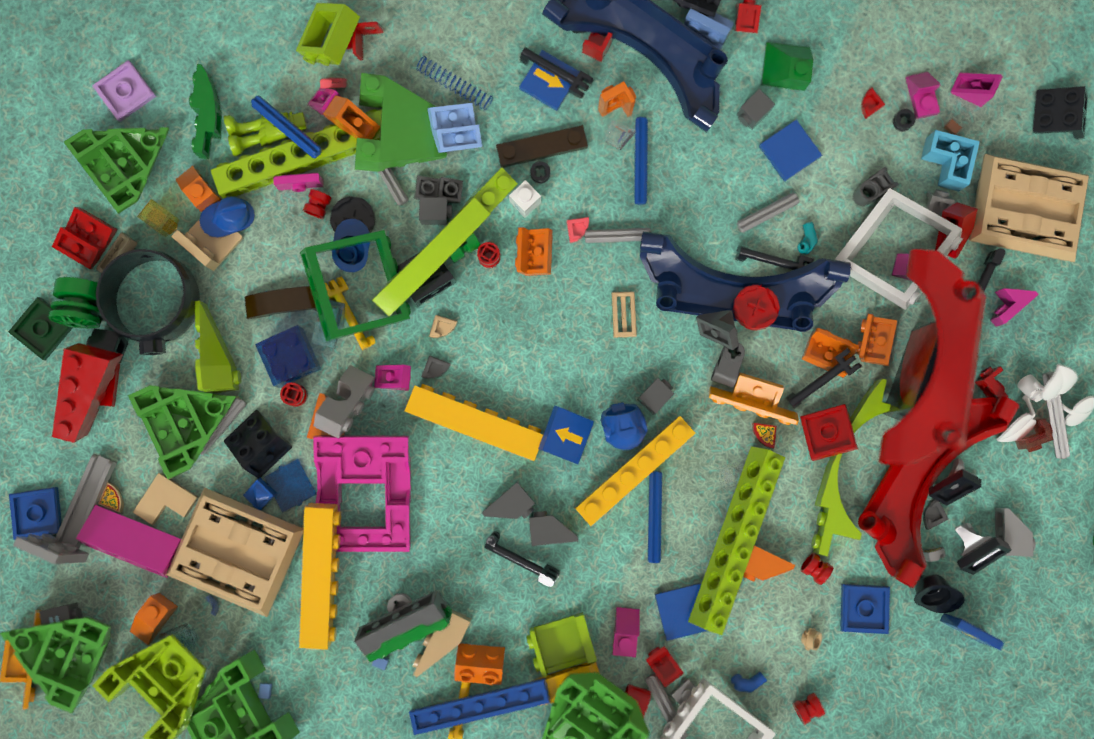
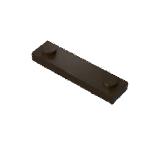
[496,125,588,168]

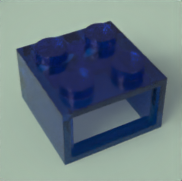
[255,325,321,388]

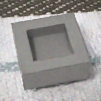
[671,678,696,705]

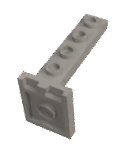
[13,454,117,564]

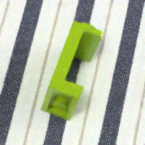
[526,612,597,677]

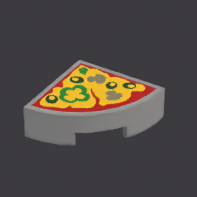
[923,547,946,562]

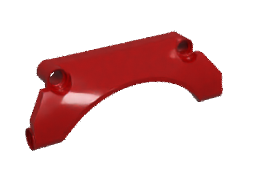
[878,249,986,466]
[858,396,1020,588]

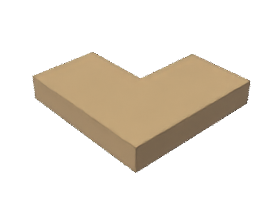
[132,473,199,525]

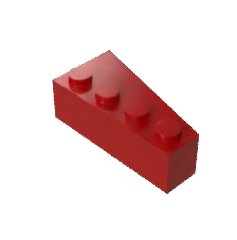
[52,343,123,443]

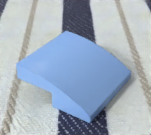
[428,103,482,153]

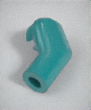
[797,222,818,255]

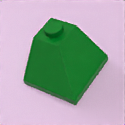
[761,42,813,91]

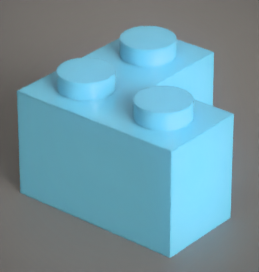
[921,130,980,192]

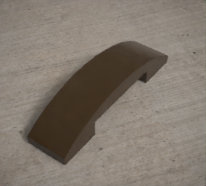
[244,285,337,319]

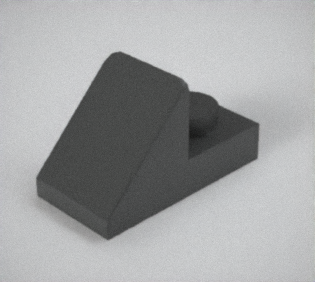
[696,310,739,350]

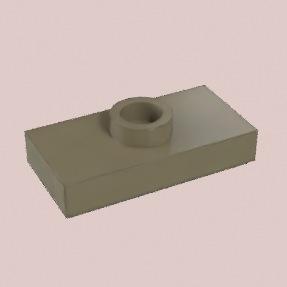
[97,232,138,274]

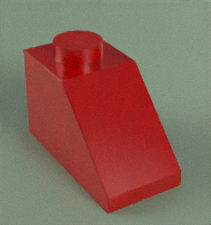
[935,202,978,259]

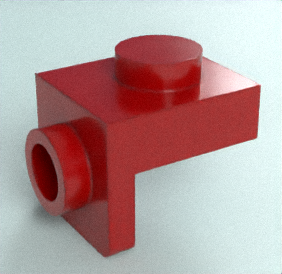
[646,646,684,687]

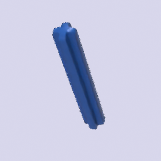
[251,95,322,158]
[634,117,648,205]
[648,471,662,563]

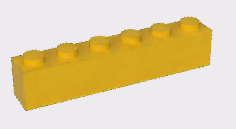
[405,384,543,462]
[575,416,696,526]
[299,503,341,650]

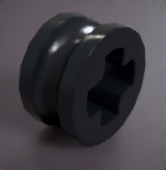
[893,109,916,132]
[530,161,550,184]

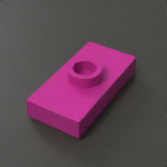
[273,173,324,192]

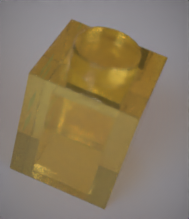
[137,199,180,237]

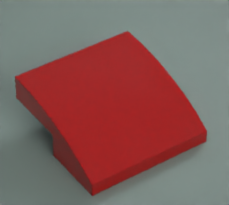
[52,207,117,269]

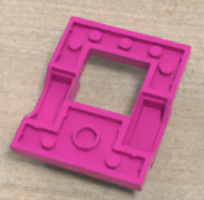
[313,435,411,552]

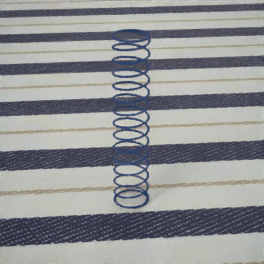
[417,56,493,111]

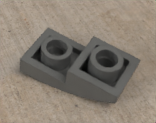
[414,175,463,203]

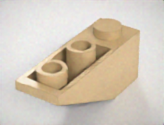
[412,610,471,677]

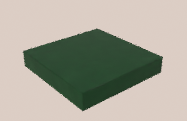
[8,297,72,361]

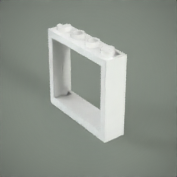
[835,188,963,310]
[659,678,776,739]

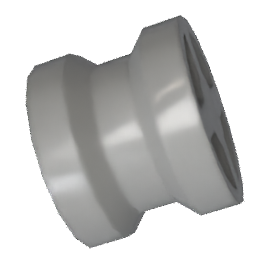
[387,593,412,613]

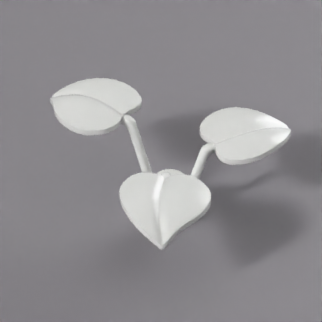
[996,364,1094,442]

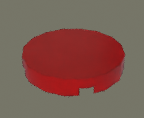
[733,285,780,331]

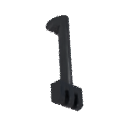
[520,47,594,99]
[735,245,814,270]
[971,248,1005,298]
[786,348,862,409]
[484,531,560,587]

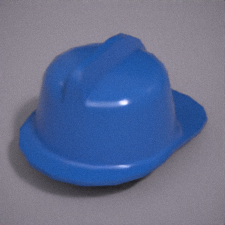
[199,196,255,238]
[332,219,370,272]

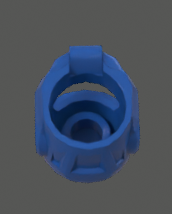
[600,402,648,450]

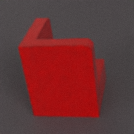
[582,32,613,62]

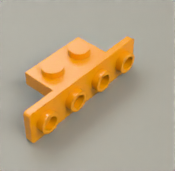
[709,372,799,425]
[0,610,42,709]

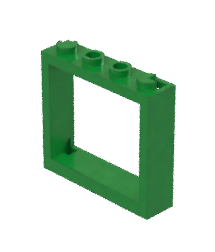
[300,230,411,342]

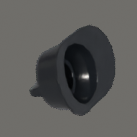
[914,575,965,613]

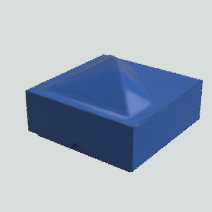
[243,478,277,511]

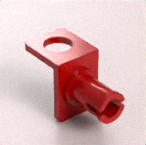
[346,21,384,60]

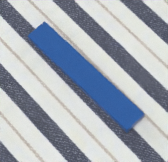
[409,678,551,735]

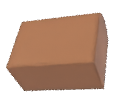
[944,119,962,135]

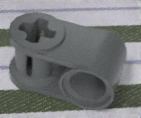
[853,166,899,206]
[711,343,745,388]

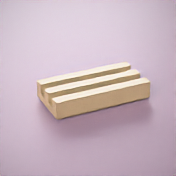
[611,291,637,338]

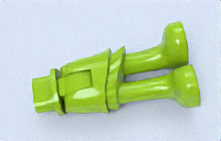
[223,111,307,157]

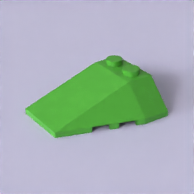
[542,672,650,739]

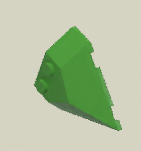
[64,127,169,214]
[128,385,236,480]
[0,617,111,713]

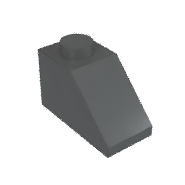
[482,482,535,519]
[529,511,578,546]

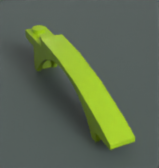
[372,167,518,316]
[811,379,891,556]

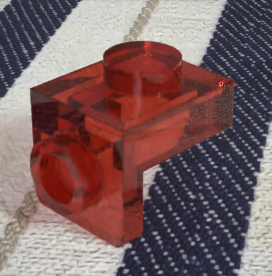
[1015,418,1054,452]

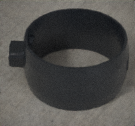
[96,249,200,356]

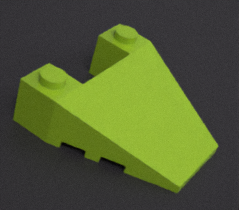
[92,634,207,739]

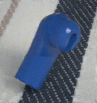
[731,671,767,693]

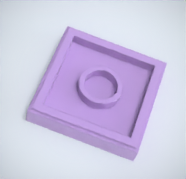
[92,60,156,122]

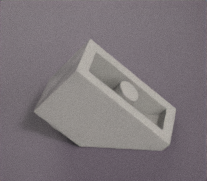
[995,508,1036,557]

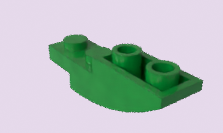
[189,64,222,159]

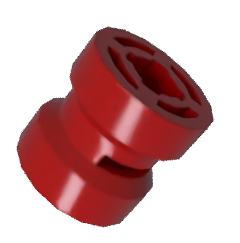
[302,189,332,219]
[477,242,501,268]
[280,382,308,407]
[800,552,834,585]
[793,692,825,725]

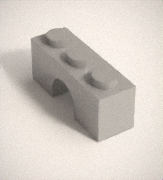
[314,365,375,439]

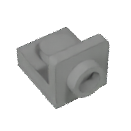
[926,189,955,216]

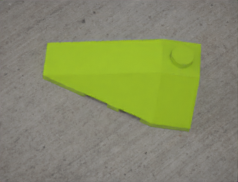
[195,301,242,394]

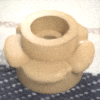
[801,628,822,651]

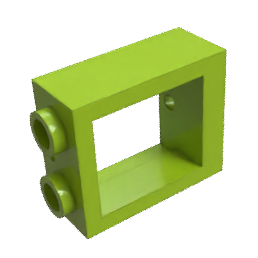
[296,3,360,66]

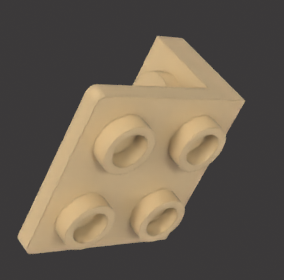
[171,220,243,271]

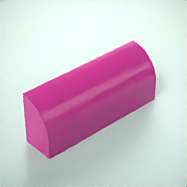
[76,505,181,578]

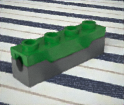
[354,590,453,662]

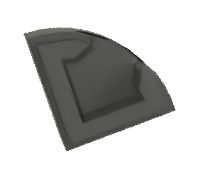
[421,356,451,379]
[923,499,949,530]

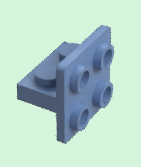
[684,8,734,50]

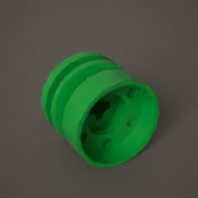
[48,277,101,329]

